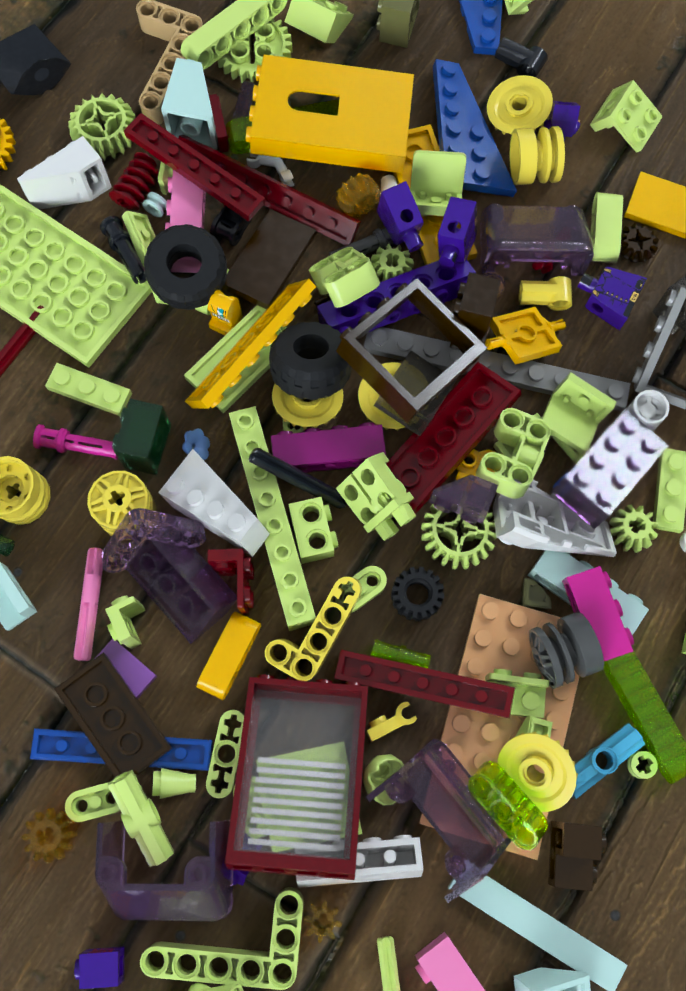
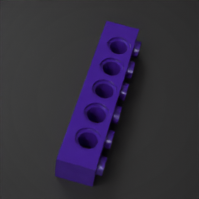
[317,259,476,333]

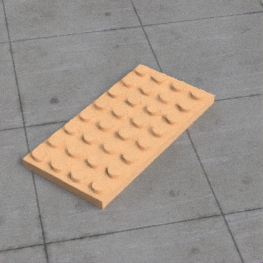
[418,594,579,860]

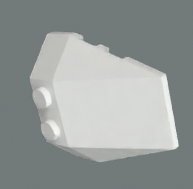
[493,479,617,557]

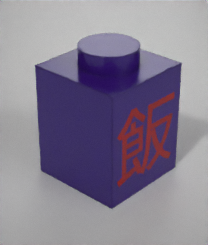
[74,947,125,989]

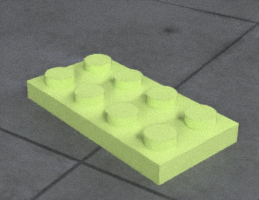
[184,305,287,413]

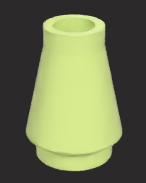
[152,768,196,799]

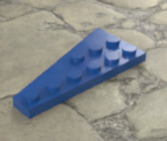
[459,0,503,55]
[433,59,517,197]

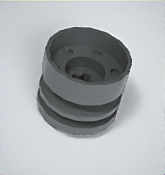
[529,612,604,689]

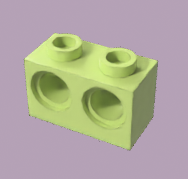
[288,497,339,564]

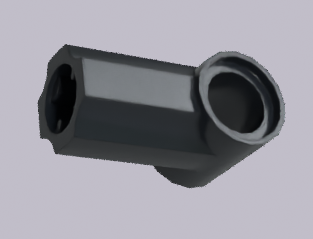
[495,37,548,77]

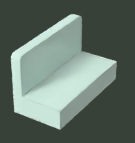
[0,562,37,631]

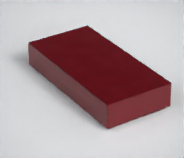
[209,94,229,153]

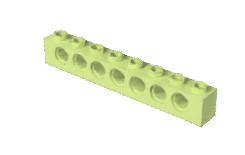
[229,406,316,631]

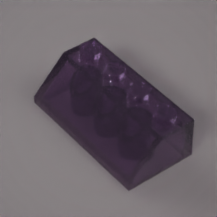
[118,515,237,644]

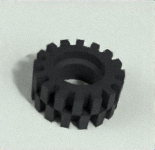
[391,567,444,622]

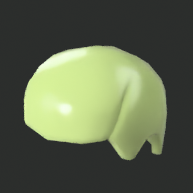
[363,754,408,806]

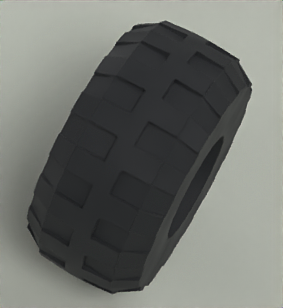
[144,224,227,310]
[269,322,352,400]

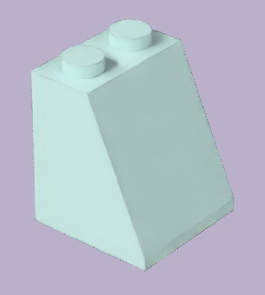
[161,58,218,150]

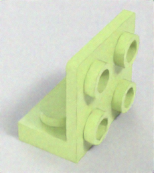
[590,80,662,153]

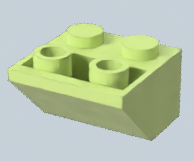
[284,0,354,43]

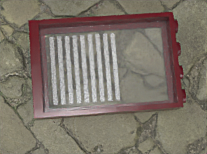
[225,674,368,880]

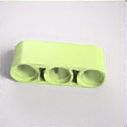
[589,192,623,264]

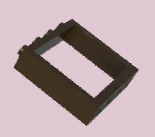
[336,278,487,423]

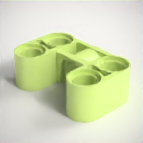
[309,247,380,308]
[475,408,551,499]

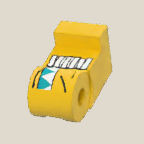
[208,289,243,335]

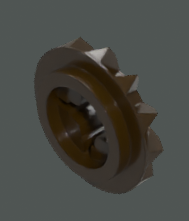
[620,223,659,262]

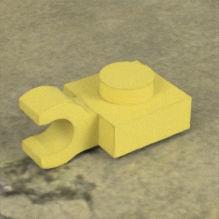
[366,702,417,742]

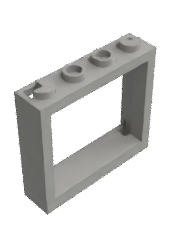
[631,284,686,410]

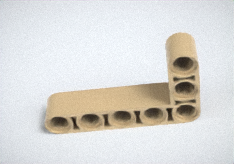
[136,0,203,125]

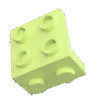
[410,150,466,217]
[541,372,616,453]

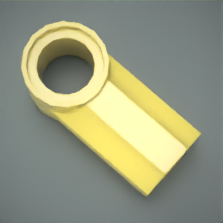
[519,276,572,311]

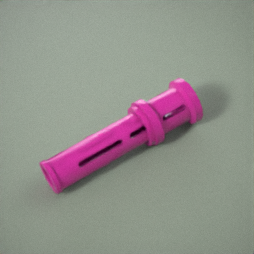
[33,424,121,459]

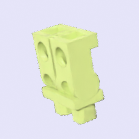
[336,452,416,541]

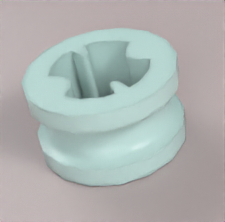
[142,192,167,218]

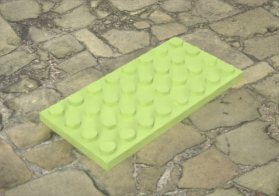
[0,184,152,368]

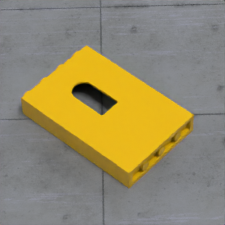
[246,54,414,173]

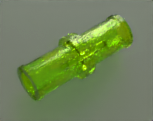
[371,639,431,668]

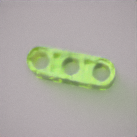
[468,761,548,850]

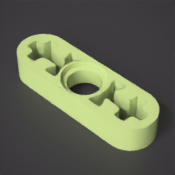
[206,710,244,798]

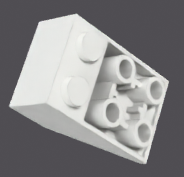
[17,136,112,209]

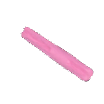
[73,548,105,661]

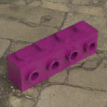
[271,422,386,473]

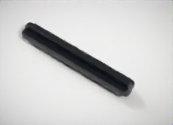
[249,448,347,509]

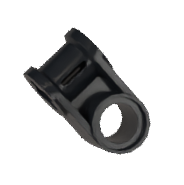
[210,205,253,246]

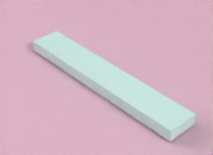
[447,860,628,991]

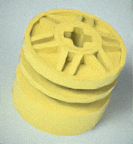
[509,126,565,185]
[0,456,51,525]
[87,471,156,540]

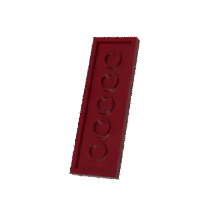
[386,362,521,514]

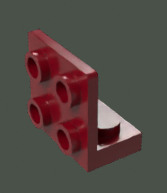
[208,549,254,616]

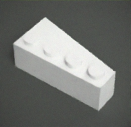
[158,449,270,557]

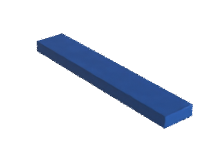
[30,728,213,771]

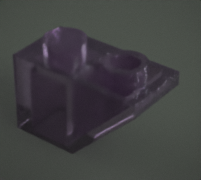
[429,475,498,524]

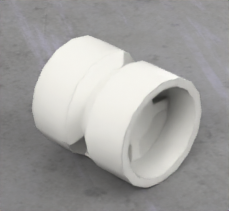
[623,390,670,436]

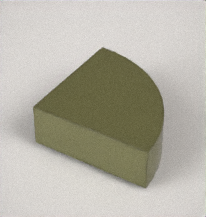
[521,578,551,610]

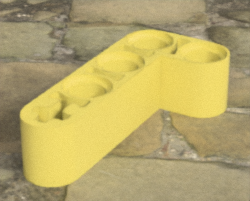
[265,577,362,681]

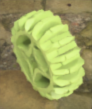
[68,93,136,161]
[421,494,497,569]

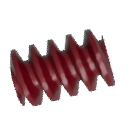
[109,152,159,211]

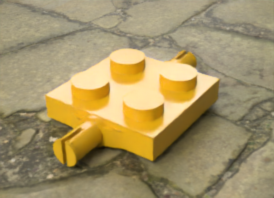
[485,307,566,365]

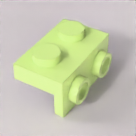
[105,595,145,649]

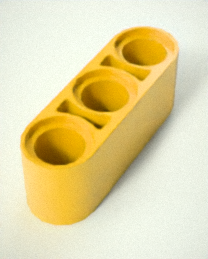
[196,611,261,700]

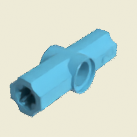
[572,723,645,799]

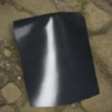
[0,24,71,95]

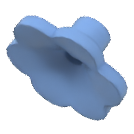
[182,428,210,460]

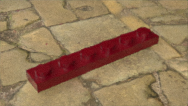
[124,113,265,221]
[334,650,515,719]

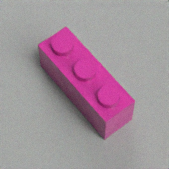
[562,566,634,661]

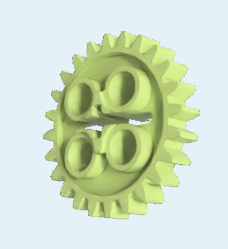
[217,18,293,84]

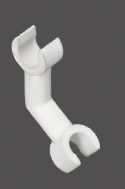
[246,149,294,187]

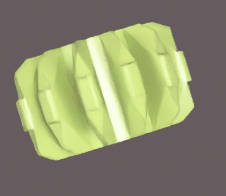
[371,244,414,282]
[609,504,658,553]

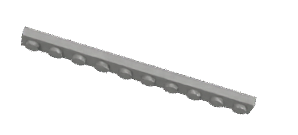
[364,327,630,411]

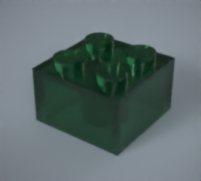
[112,399,171,475]

